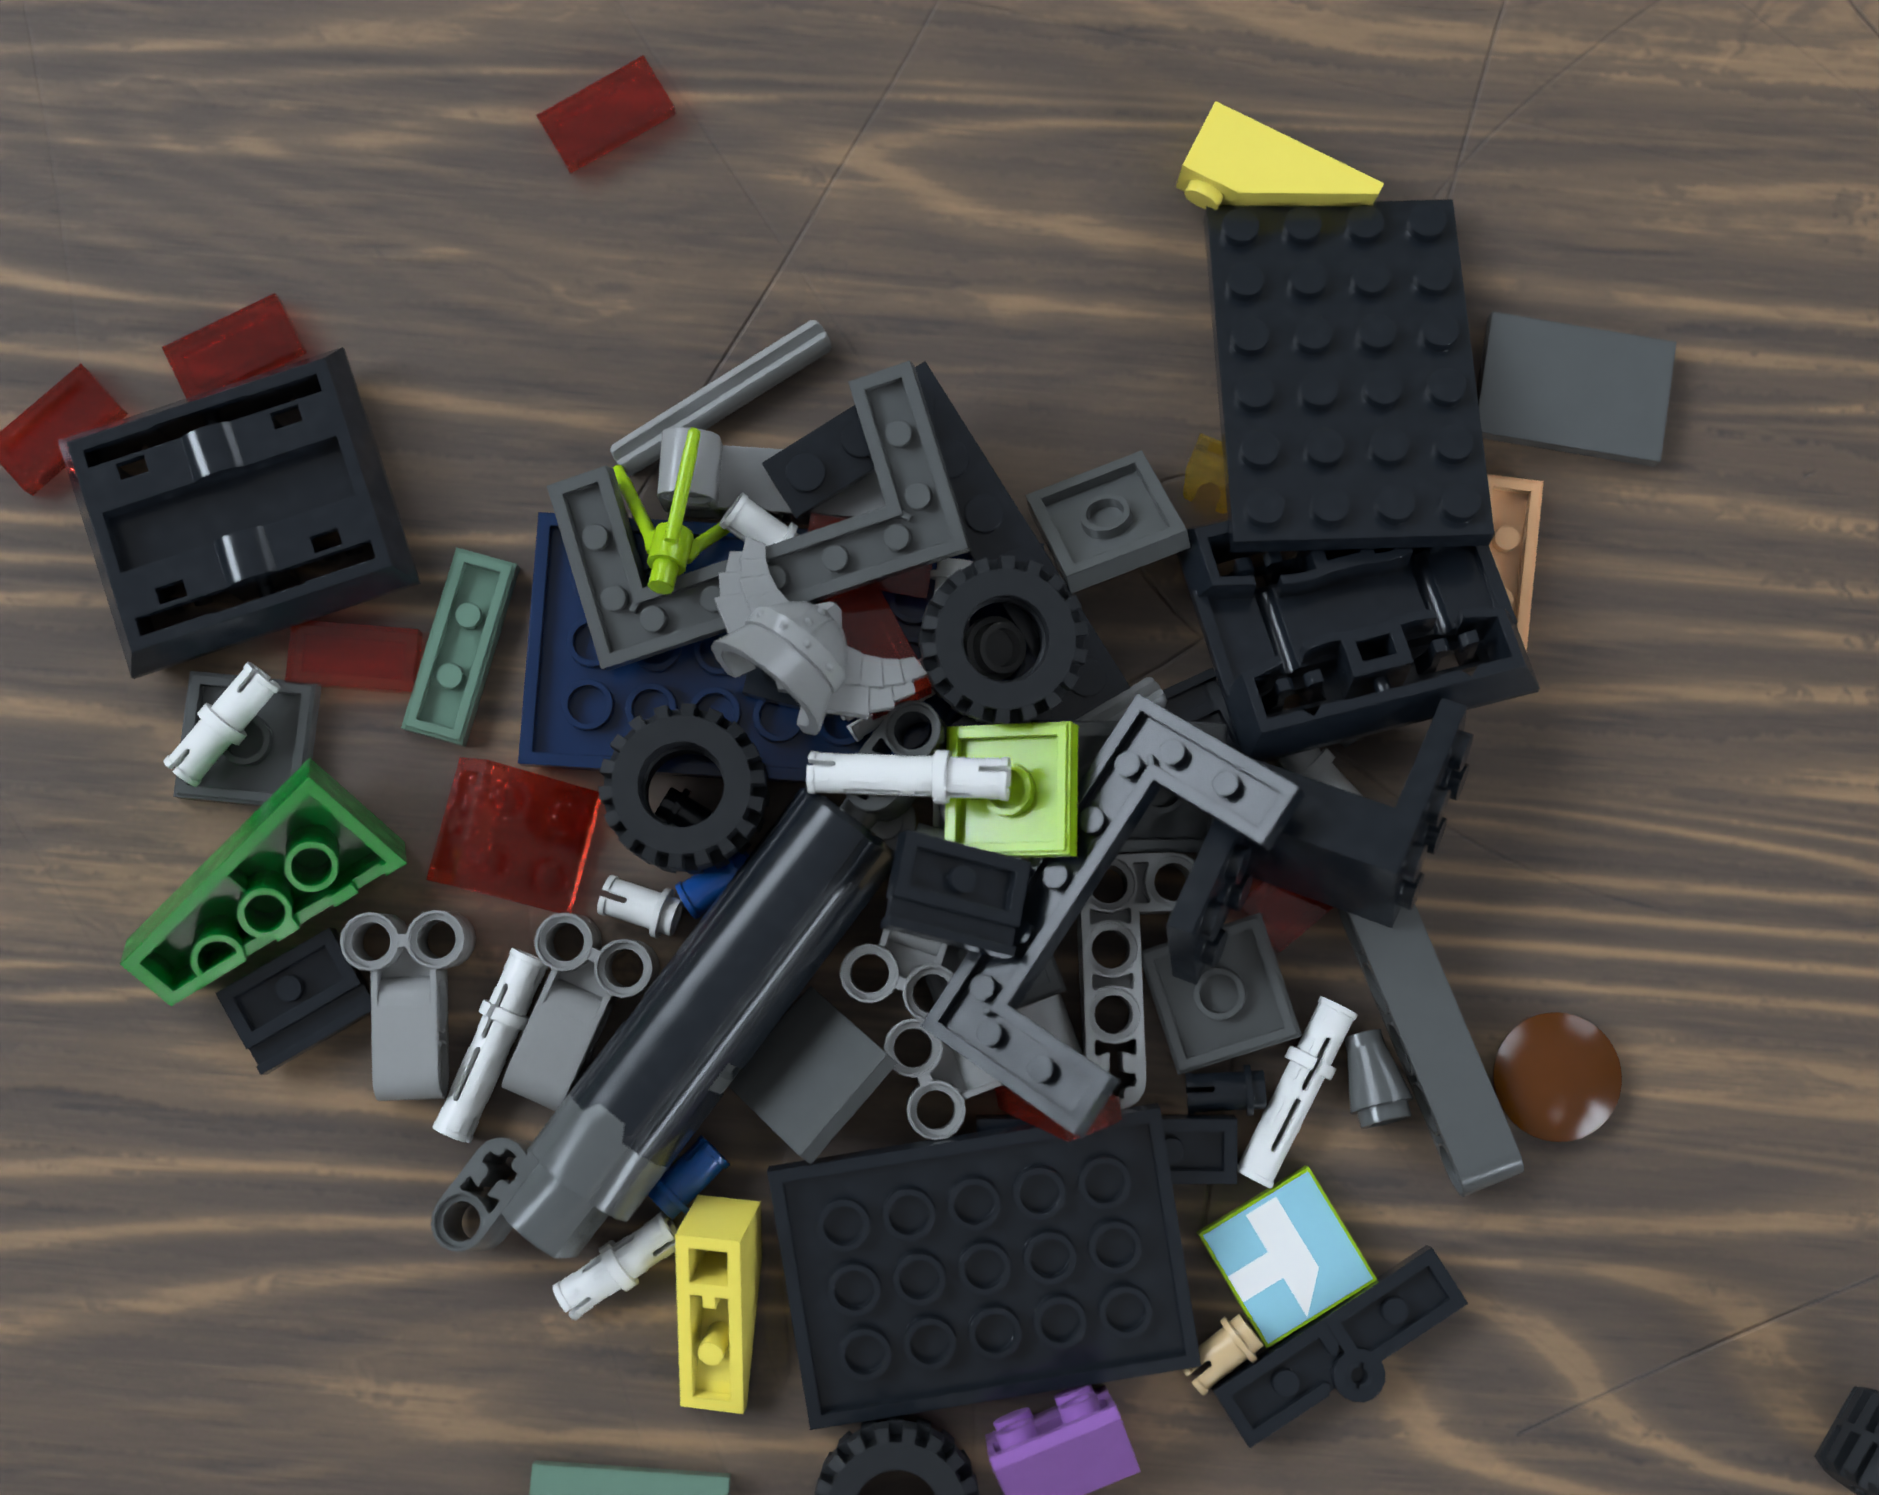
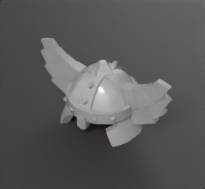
[711,537,927,735]

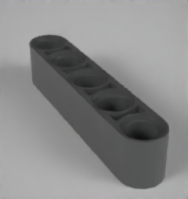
[1338,905,1524,1197]

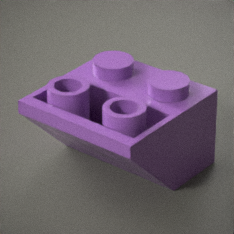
[985,1385,1141,1495]

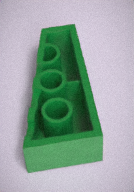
[120,758,407,1006]

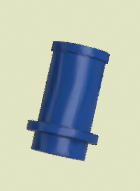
[675,851,749,919]
[648,1135,730,1220]

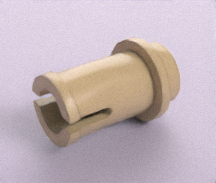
[1182,1314,1264,1396]

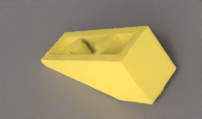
[1176,101,1384,210]
[675,1195,762,1414]

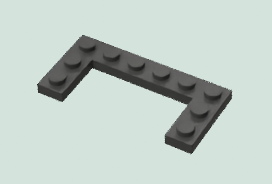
[547,360,972,671]

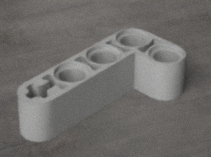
[657,427,886,526]
[1077,852,1195,1110]

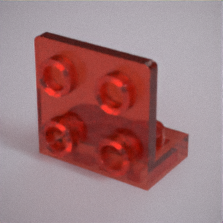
[426,757,601,913]

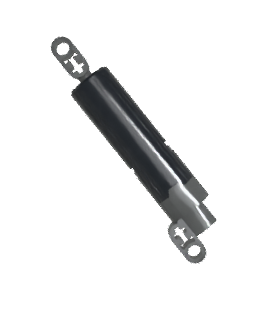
[431,700,948,1258]

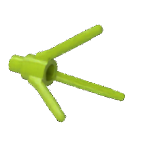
[613,428,730,595]

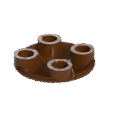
[1493,1012,1622,1142]

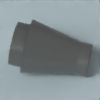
[1344,1029,1414,1129]

